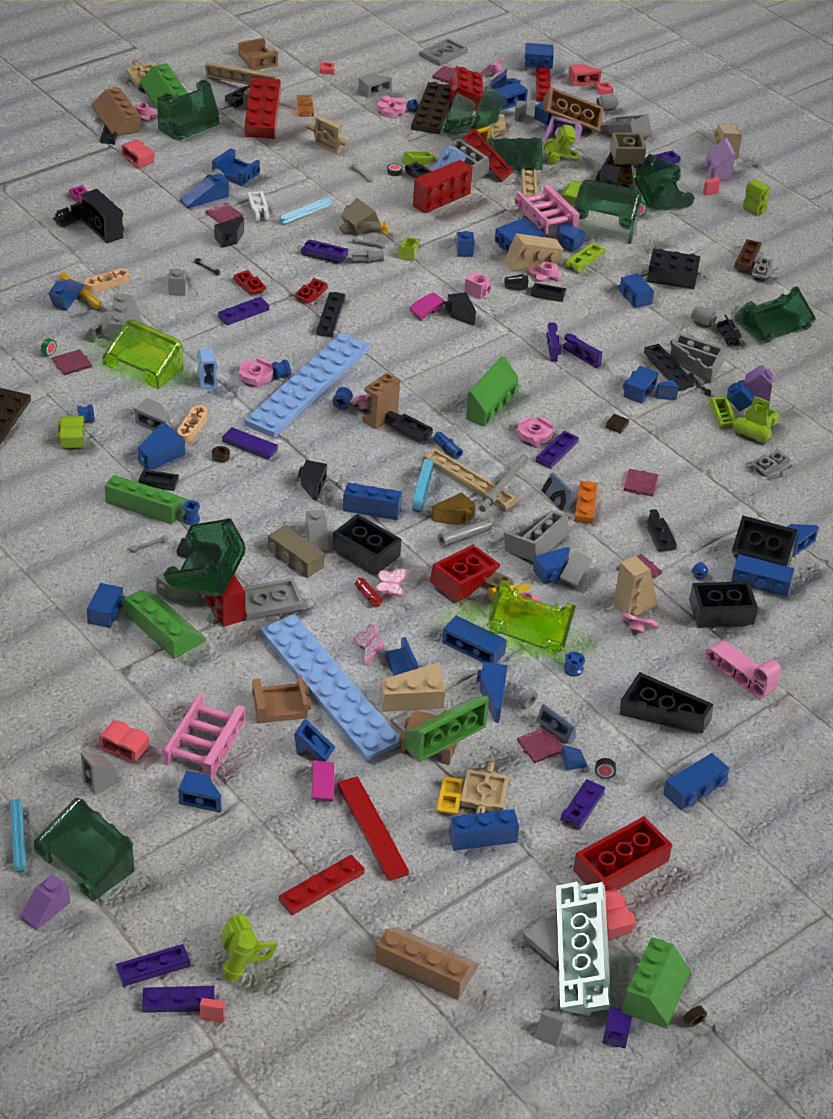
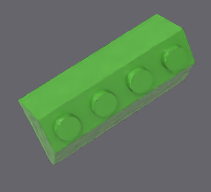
[140,63,192,118]
[466,356,519,427]
[105,475,189,524]
[125,590,206,659]
[404,696,489,762]
[621,937,691,1029]

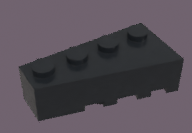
[619,672,714,733]

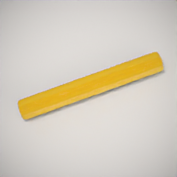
[59,272,102,310]

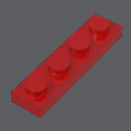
[535,68,551,102]
[463,128,513,182]
[279,854,365,916]

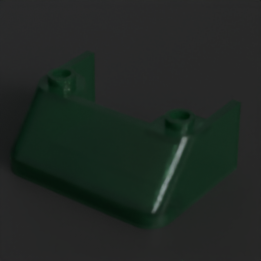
[443,86,505,135]
[574,180,642,244]

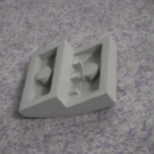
[523,915,559,967]

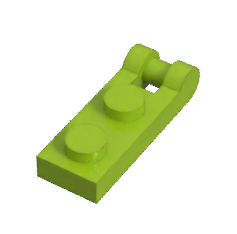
[565,243,605,273]

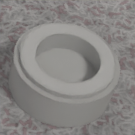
[518,688,538,709]

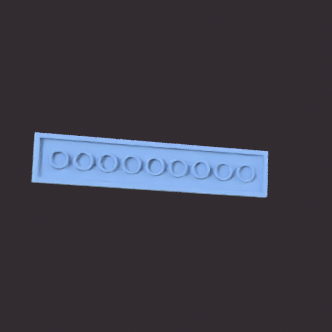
[245,333,369,438]
[260,614,401,762]

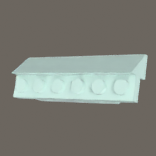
[556,882,611,1017]

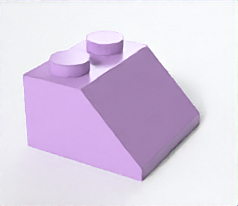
[542,115,583,149]
[705,138,735,180]

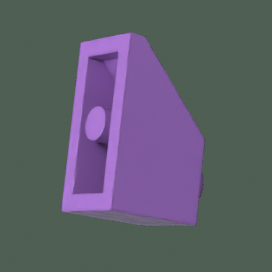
[745,365,773,402]
[20,874,70,930]

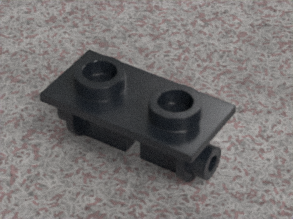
[53,202,82,226]
[717,314,741,346]

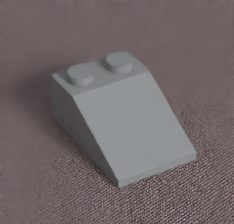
[600,114,652,137]

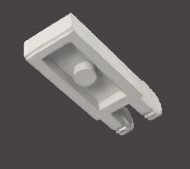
[247,191,269,222]

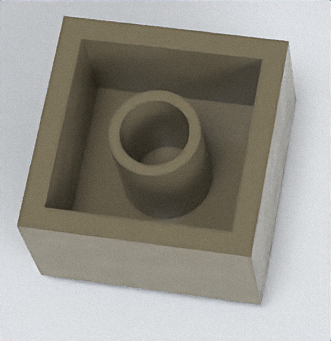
[610,133,646,165]

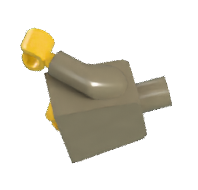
[339,198,389,235]

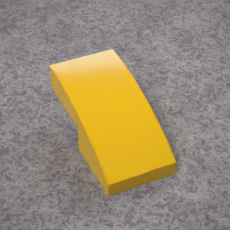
[436,776,464,815]

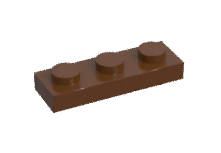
[734,239,762,272]

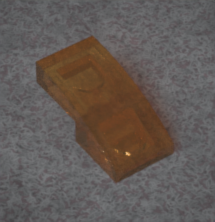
[297,95,314,117]

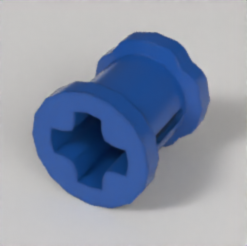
[183,500,200,525]

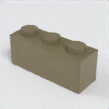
[268,525,325,578]

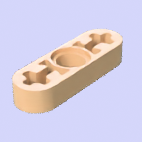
[84,269,130,293]
[177,405,208,443]

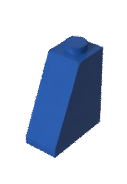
[137,422,185,470]

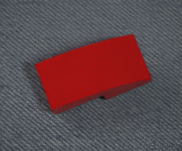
[234,270,266,294]
[294,278,328,303]

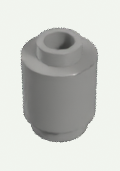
[596,95,618,110]
[691,306,717,327]

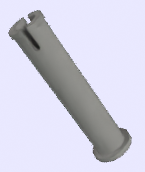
[437,518,492,548]

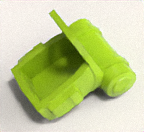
[543,124,580,164]
[733,396,779,444]
[221,914,278,982]

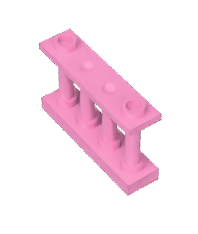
[515,185,580,235]
[162,693,246,779]

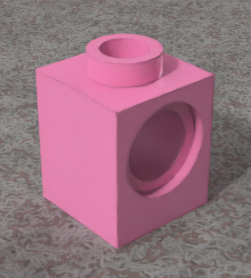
[464,271,491,299]

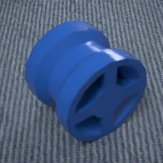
[272,359,291,379]
[332,387,353,409]
[77,404,95,422]
[564,652,585,677]

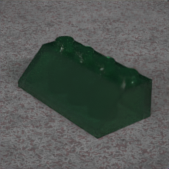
[485,137,543,171]

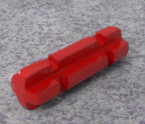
[354,577,383,607]

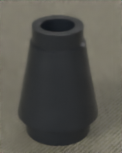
[504,274,528,290]

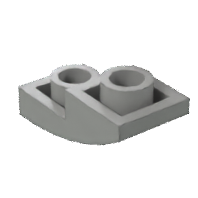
[751,256,773,280]
[752,449,790,475]
[559,551,592,588]

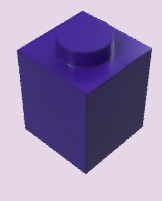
[602,1006,632,1049]

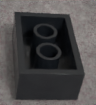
[80,189,124,244]
[647,249,700,290]
[332,514,402,575]
[732,515,799,567]
[689,581,758,627]

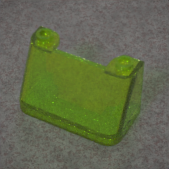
[102,319,183,389]
[487,579,576,654]

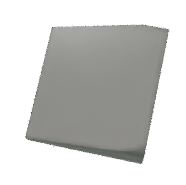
[515,101,527,121]
[83,320,102,343]
[535,1011,565,1046]

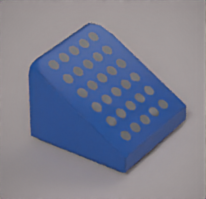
[655,380,679,400]
[561,745,587,770]

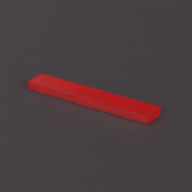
[338,776,409,881]

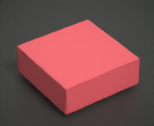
[320,62,335,75]
[595,82,613,95]
[703,177,720,196]
[200,998,226,1023]

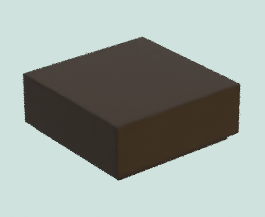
[606,414,630,433]

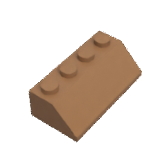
[92,87,141,135]
[542,87,604,132]
[375,927,479,1000]

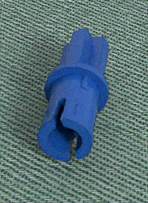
[433,432,463,459]

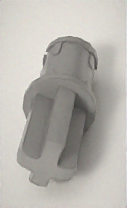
[352,250,384,263]

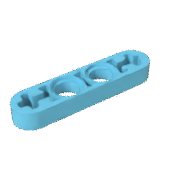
[412,459,434,511]

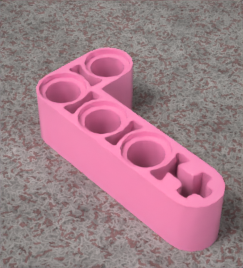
[705,640,781,699]

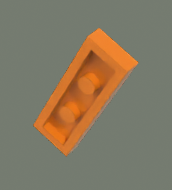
[574,480,598,524]

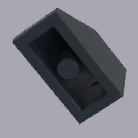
[597,164,621,196]
[214,217,244,248]
[445,292,476,325]
[298,460,327,501]

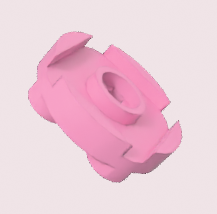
[377,96,407,118]
[239,358,273,388]
[517,417,553,447]

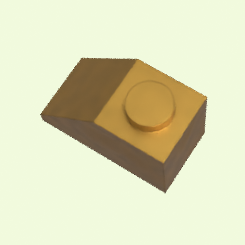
[431,492,476,525]

